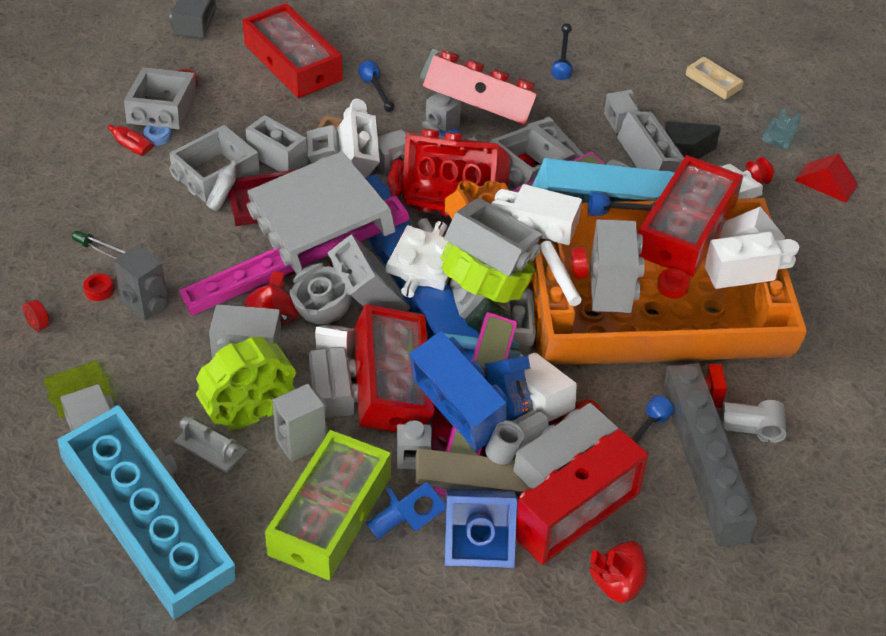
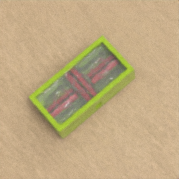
[265,430,391,581]

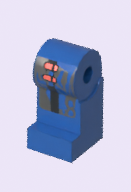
[485,356,533,421]

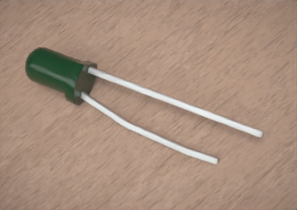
[72,230,126,259]

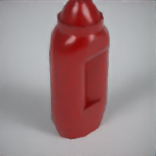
[108,124,153,156]
[386,159,404,198]

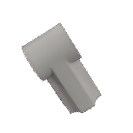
[721,400,786,443]
[485,410,549,465]

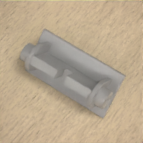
[174,416,247,473]

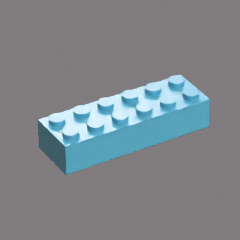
[532,158,675,203]
[57,405,235,620]

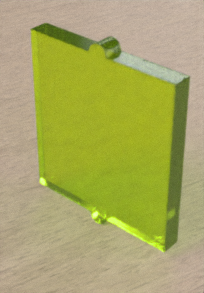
[43,360,114,418]

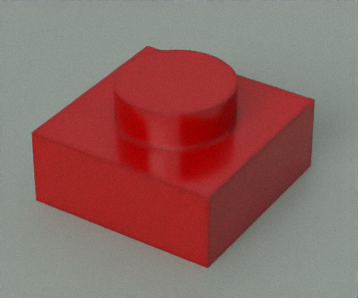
[704,364,727,408]

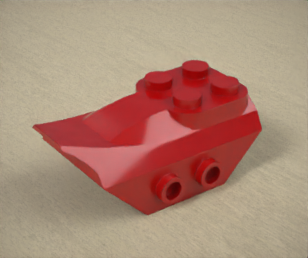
[402,129,510,216]

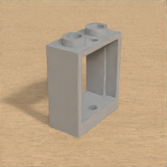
[124,67,196,129]
[491,124,576,188]
[169,125,260,203]
[444,197,542,277]
[327,234,411,311]

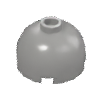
[290,263,353,325]

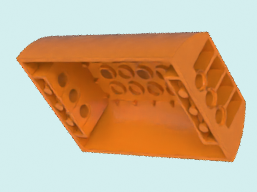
[527,198,807,366]

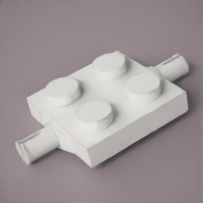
[386,221,450,298]

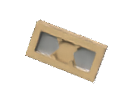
[686,57,744,100]

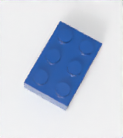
[409,330,508,452]

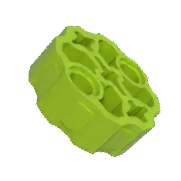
[440,242,536,303]
[196,336,296,430]

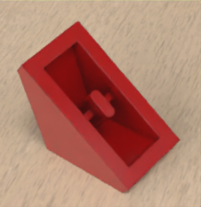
[795,153,858,203]

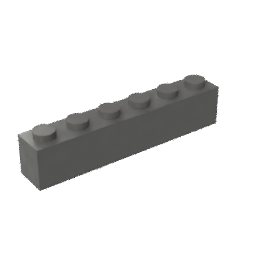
[663,363,758,547]

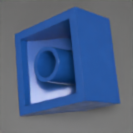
[444,489,517,568]

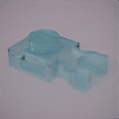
[762,108,801,149]

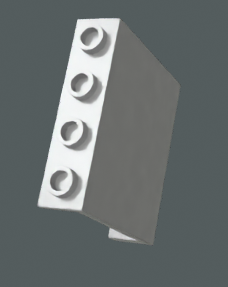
[247,151,396,274]

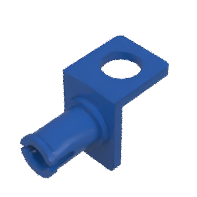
[366,482,446,540]

